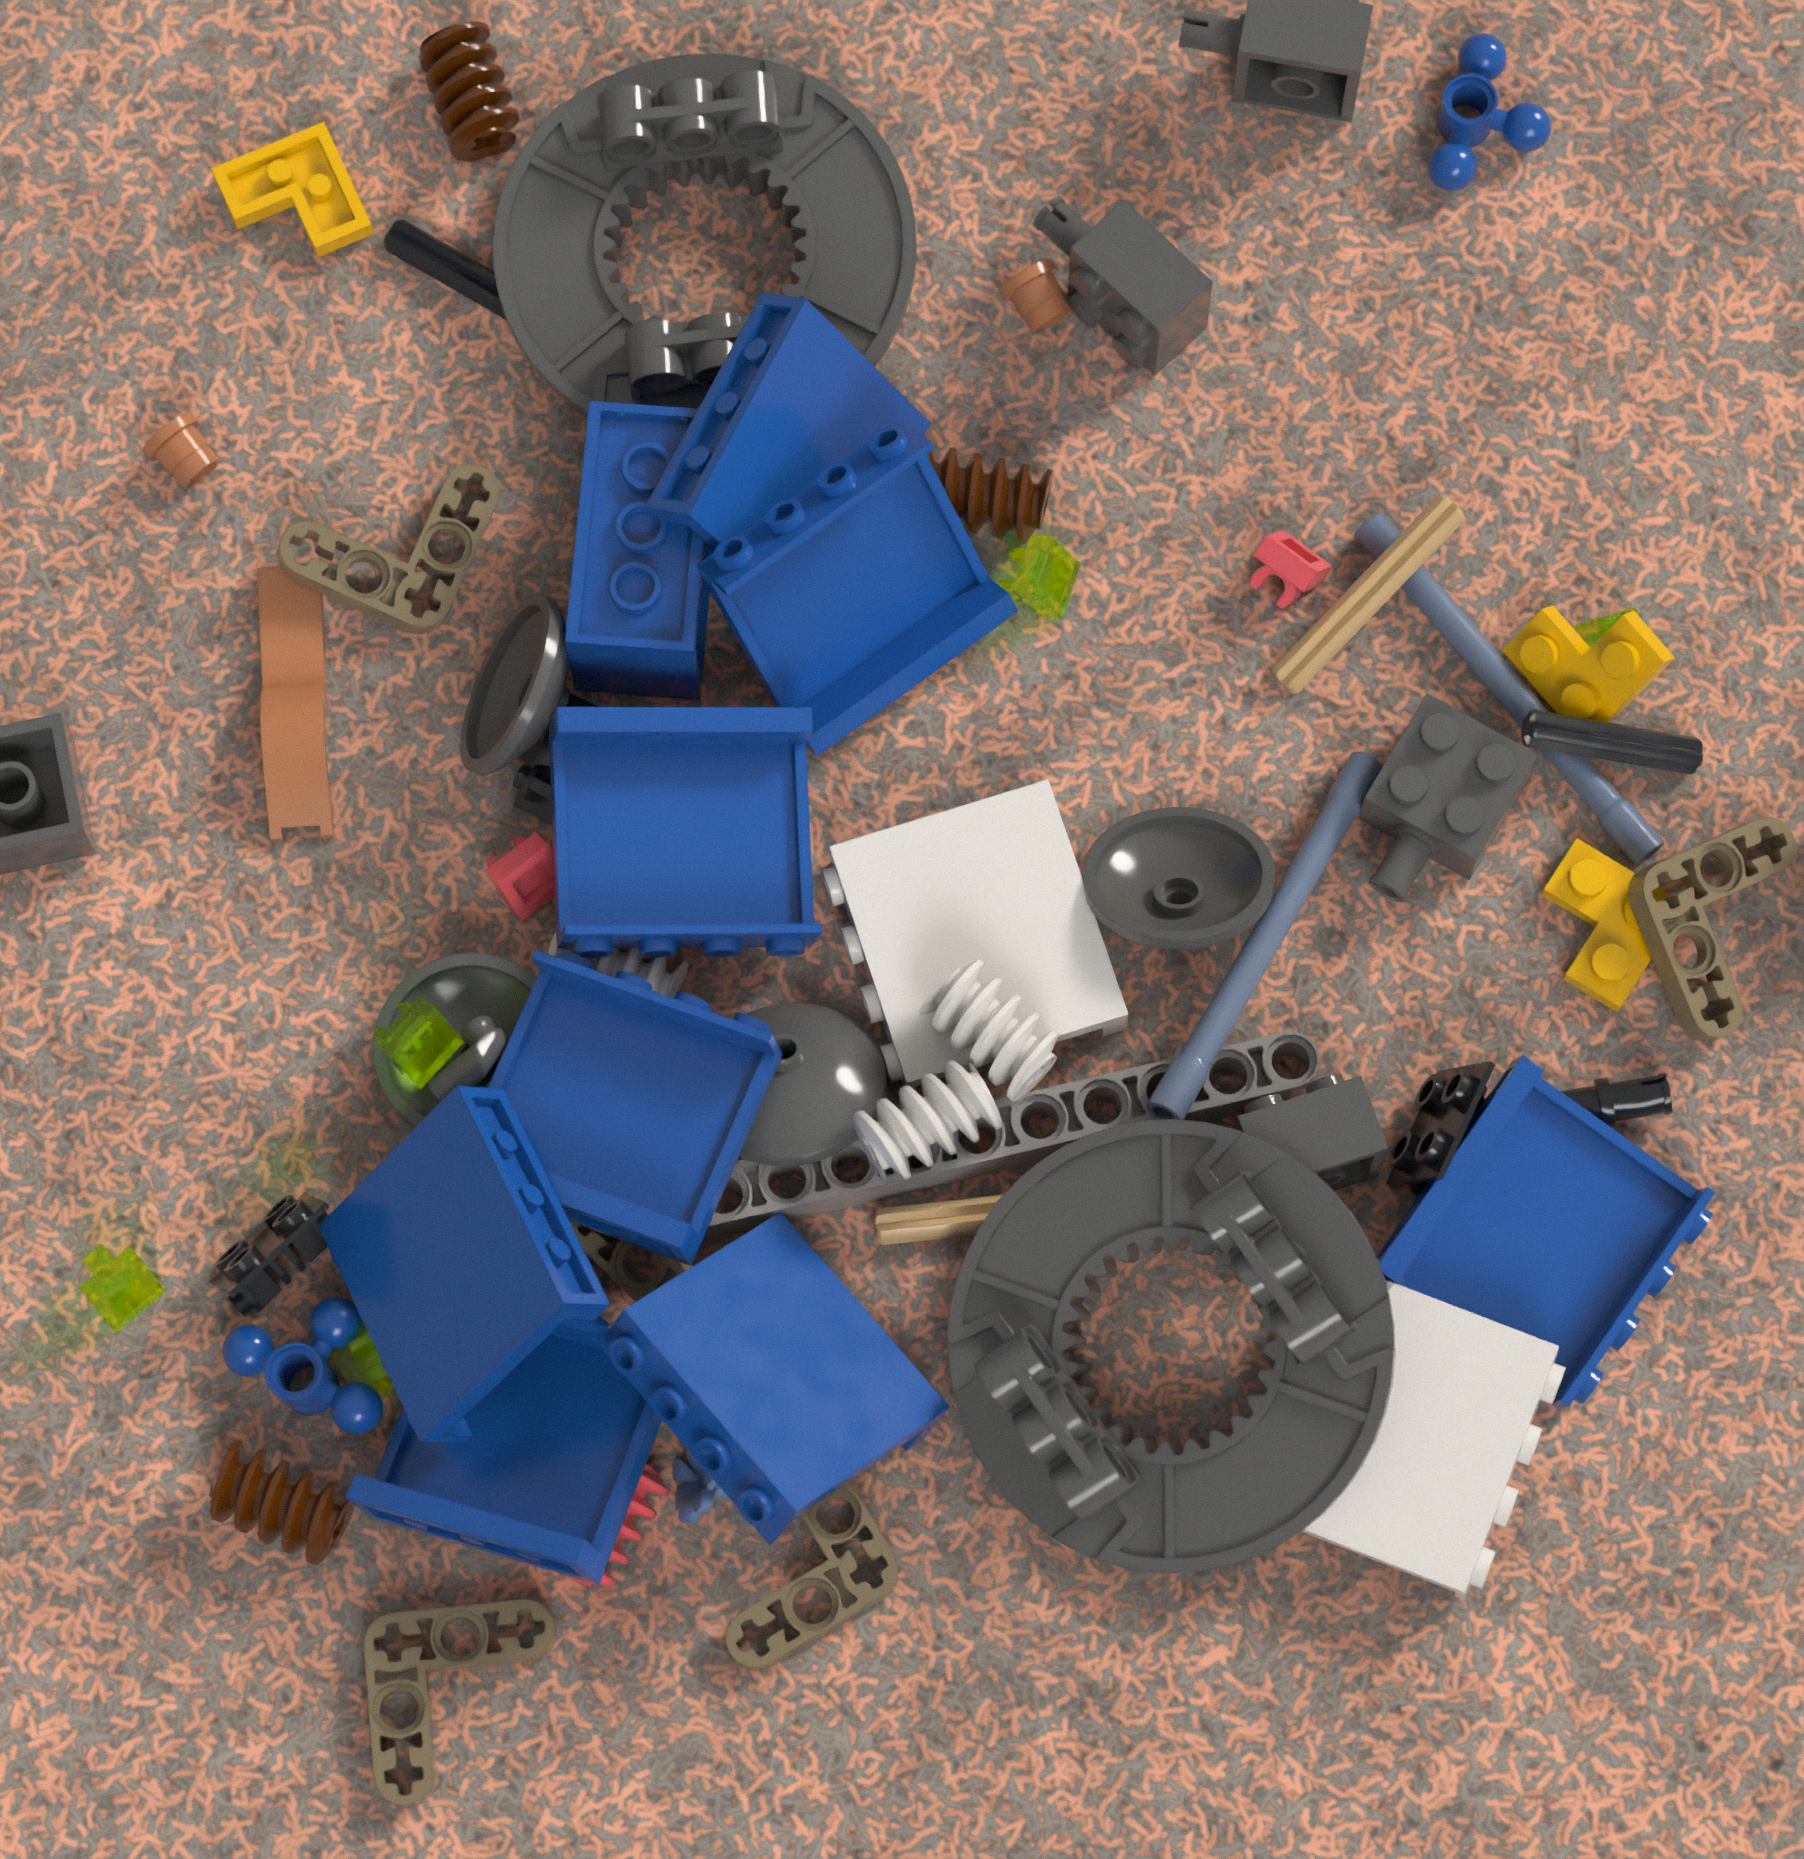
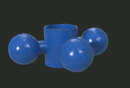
[1428,33,1551,191]
[222,1297,383,1435]

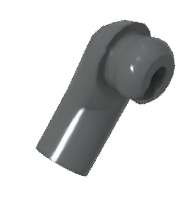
[428,1015,506,1102]

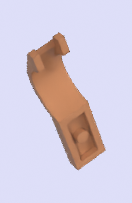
[257,564,334,843]

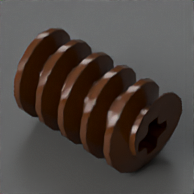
[419,22,520,162]
[927,447,1054,544]
[209,1439,355,1565]

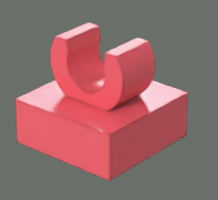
[1250,530,1333,609]
[485,832,555,922]

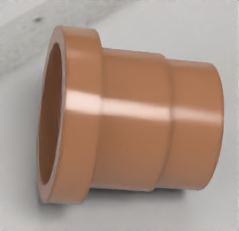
[999,258,1073,334]
[142,412,220,490]

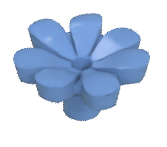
[672,1448,729,1523]

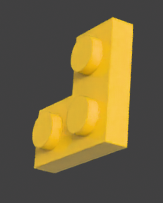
[211,121,374,258]
[1502,605,1675,723]
[1542,838,1670,1013]

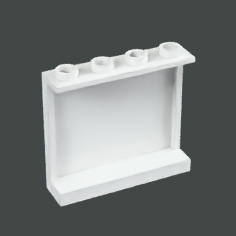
[821,779,1128,1091]
[1302,1280,1566,1599]

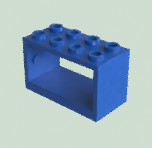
[565,401,714,700]

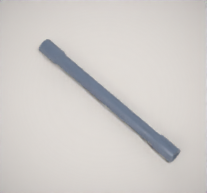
[1354,512,1665,867]
[1146,751,1383,1120]

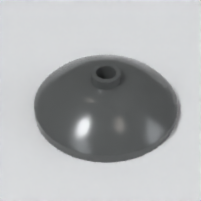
[460,593,570,775]
[1083,807,1275,950]
[373,953,537,1128]
[739,1002,887,1166]

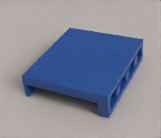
[645,292,931,550]
[696,419,1018,756]
[549,707,822,958]
[488,949,783,1266]
[1377,1055,1715,1408]
[319,1086,610,1442]
[598,1212,950,1545]
[346,1316,662,1584]

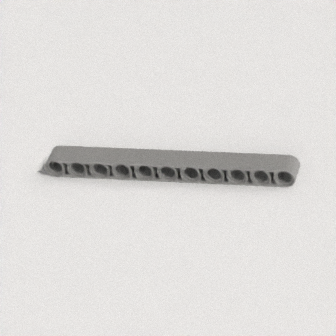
[702,1032,1320,1242]

